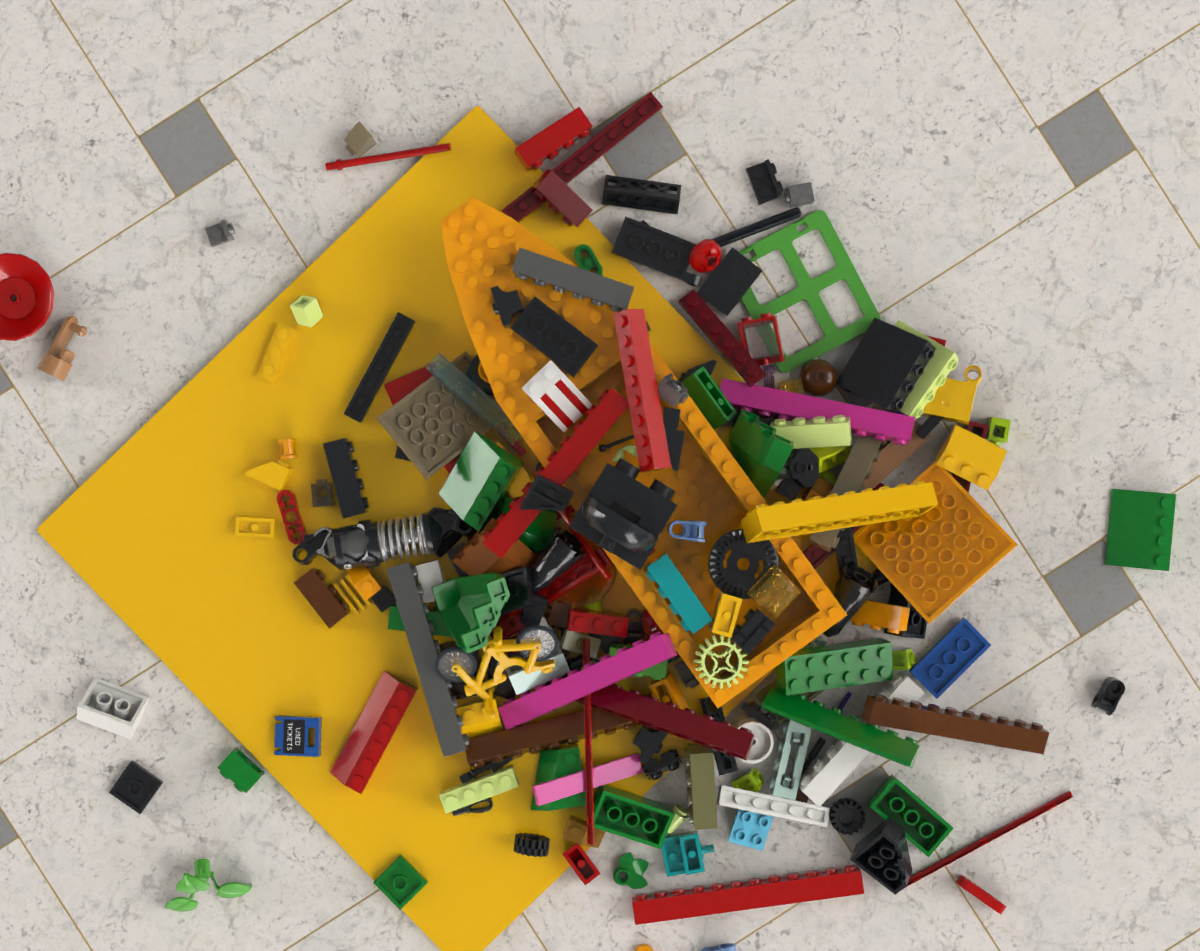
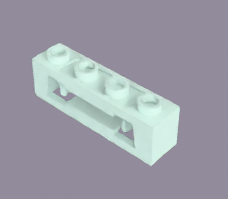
[769,719,812,800]

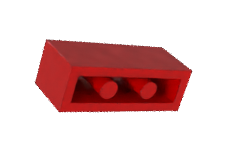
[566,607,629,637]

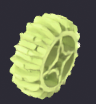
[694,635,749,689]

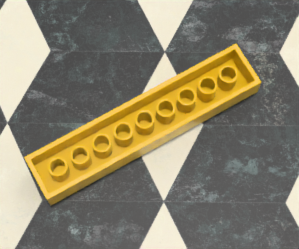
[740,481,938,543]

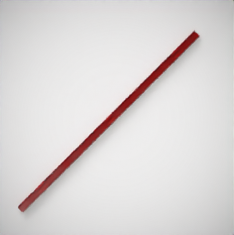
[582,638,595,845]
[906,791,1073,887]

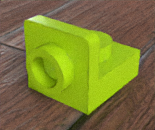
[892,648,915,670]
[731,767,764,792]

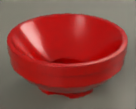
[689,239,722,273]

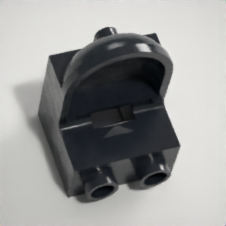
[569,458,677,570]

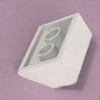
[77,677,149,739]

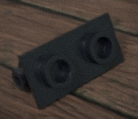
[642,749,683,780]

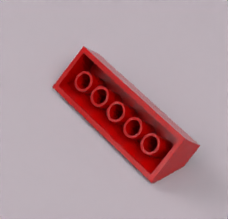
[330,671,418,794]

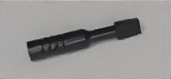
[801,737,826,776]

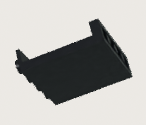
[836,318,936,413]

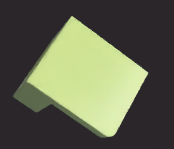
[290,295,323,327]

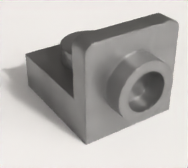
[205,219,235,247]

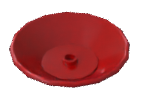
[0,253,54,341]

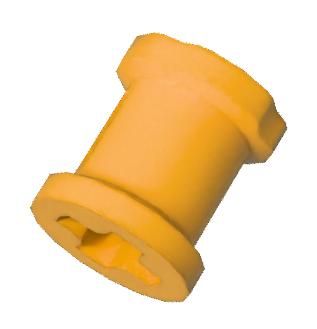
[278,439,298,460]

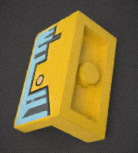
[709,592,742,638]

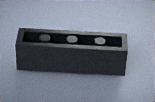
[323,438,370,519]

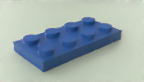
[909,617,991,699]

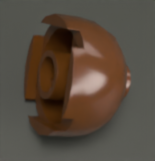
[798,359,837,397]

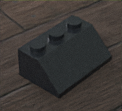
[884,583,927,639]

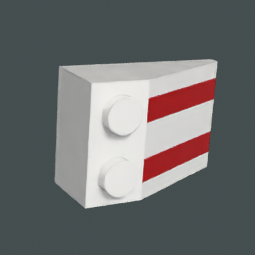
[522,360,592,432]

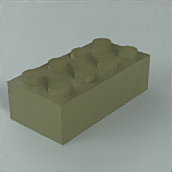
[684,743,718,830]

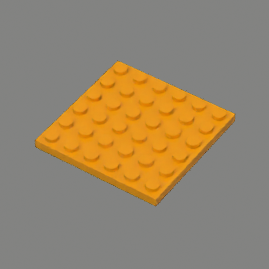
[853,461,1018,624]

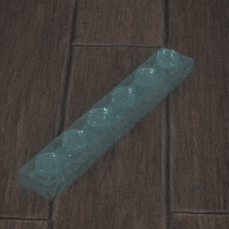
[425,352,521,446]

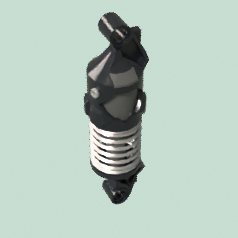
[292,507,475,570]

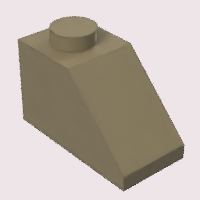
[344,121,377,158]

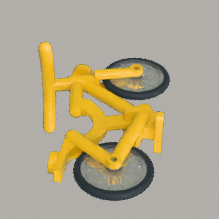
[435,625,558,720]

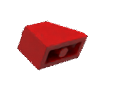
[562,843,601,885]

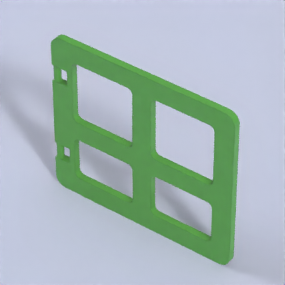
[739,210,881,373]

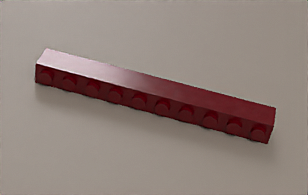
[575,683,754,761]

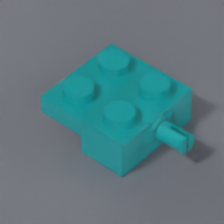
[661,831,715,877]

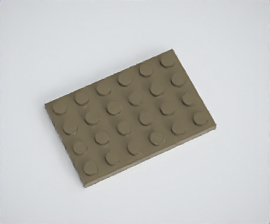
[377,351,508,480]

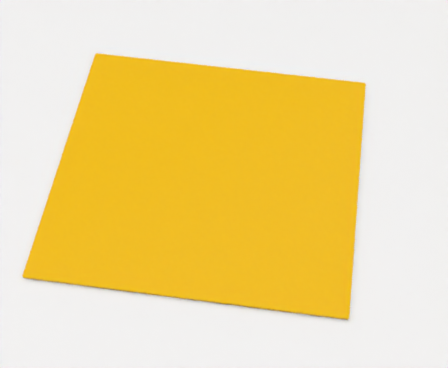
[37,106,877,951]

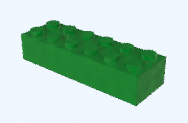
[776,638,893,696]

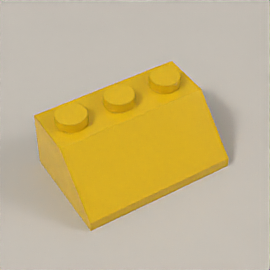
[936,424,1007,490]
[456,696,505,739]

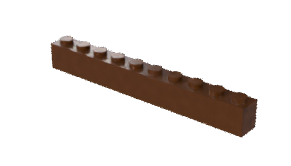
[465,694,651,768]
[862,694,1049,754]

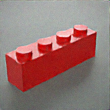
[515,107,592,171]

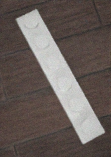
[716,785,830,827]

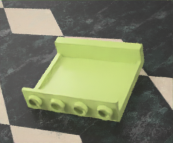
[894,320,959,419]

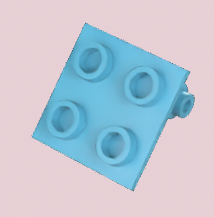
[728,809,774,851]

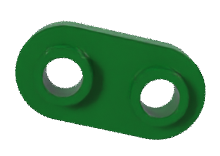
[574,244,603,276]

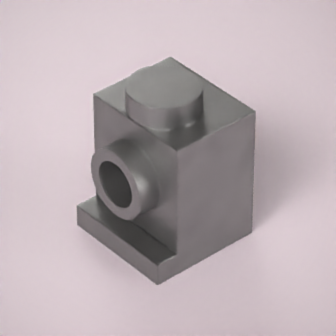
[658,373,689,407]

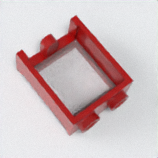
[737,313,786,366]

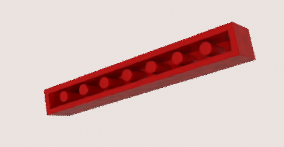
[613,309,671,472]

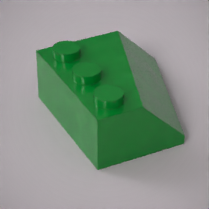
[531,744,586,811]

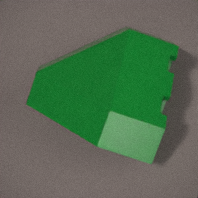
[728,408,794,499]
[431,572,510,654]

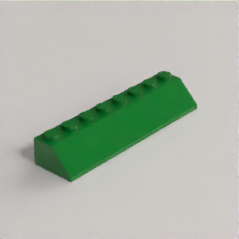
[761,687,920,769]

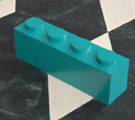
[646,553,712,634]

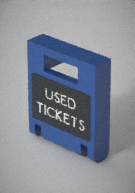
[274,715,322,757]

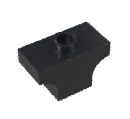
[490,286,524,328]
[632,726,668,764]

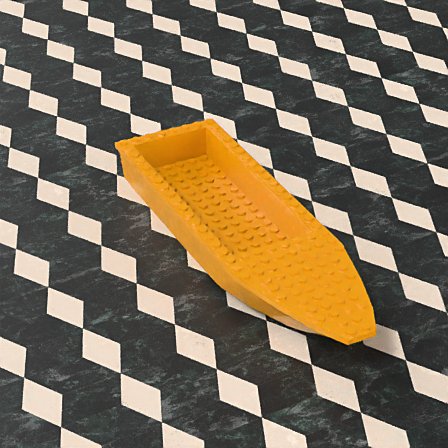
[440,197,847,708]

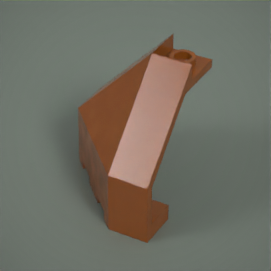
[451,518,538,576]

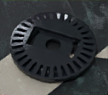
[708,529,779,599]

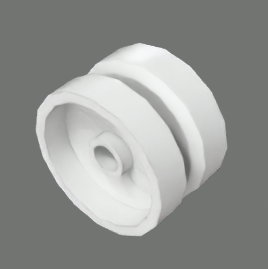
[733,716,774,764]

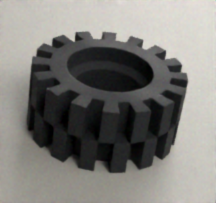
[829,798,865,835]
[514,833,550,857]

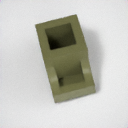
[559,629,601,658]

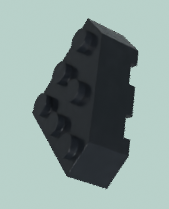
[850,817,912,895]

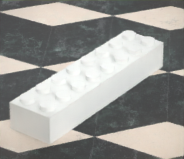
[799,672,925,807]

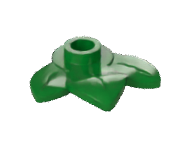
[613,852,649,889]

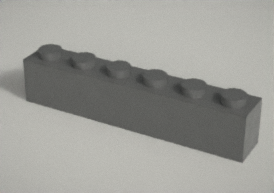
[512,248,634,312]

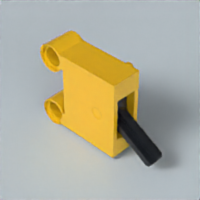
[916,365,982,439]

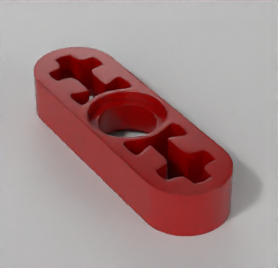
[277,490,307,544]
[956,874,1006,914]

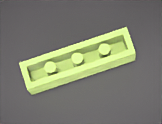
[770,415,852,449]
[439,765,519,814]

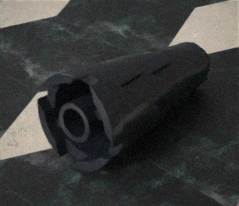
[530,527,586,593]
[823,564,878,637]

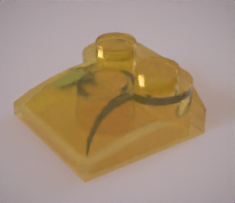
[746,565,801,620]

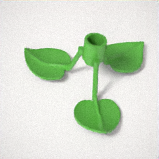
[165,859,252,912]

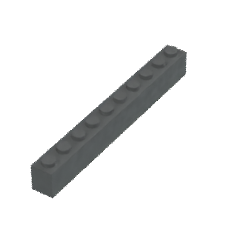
[387,562,470,757]

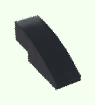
[663,407,685,471]

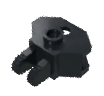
[776,448,820,488]

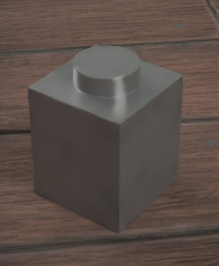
[784,182,815,208]

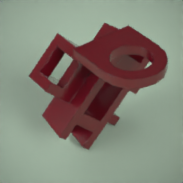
[490,613,526,655]

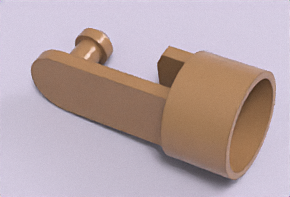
[37,316,87,381]

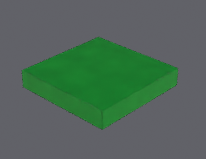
[373,855,428,910]

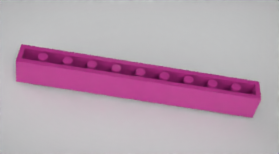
[720,378,915,446]
[498,632,677,730]

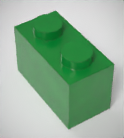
[217,748,265,793]

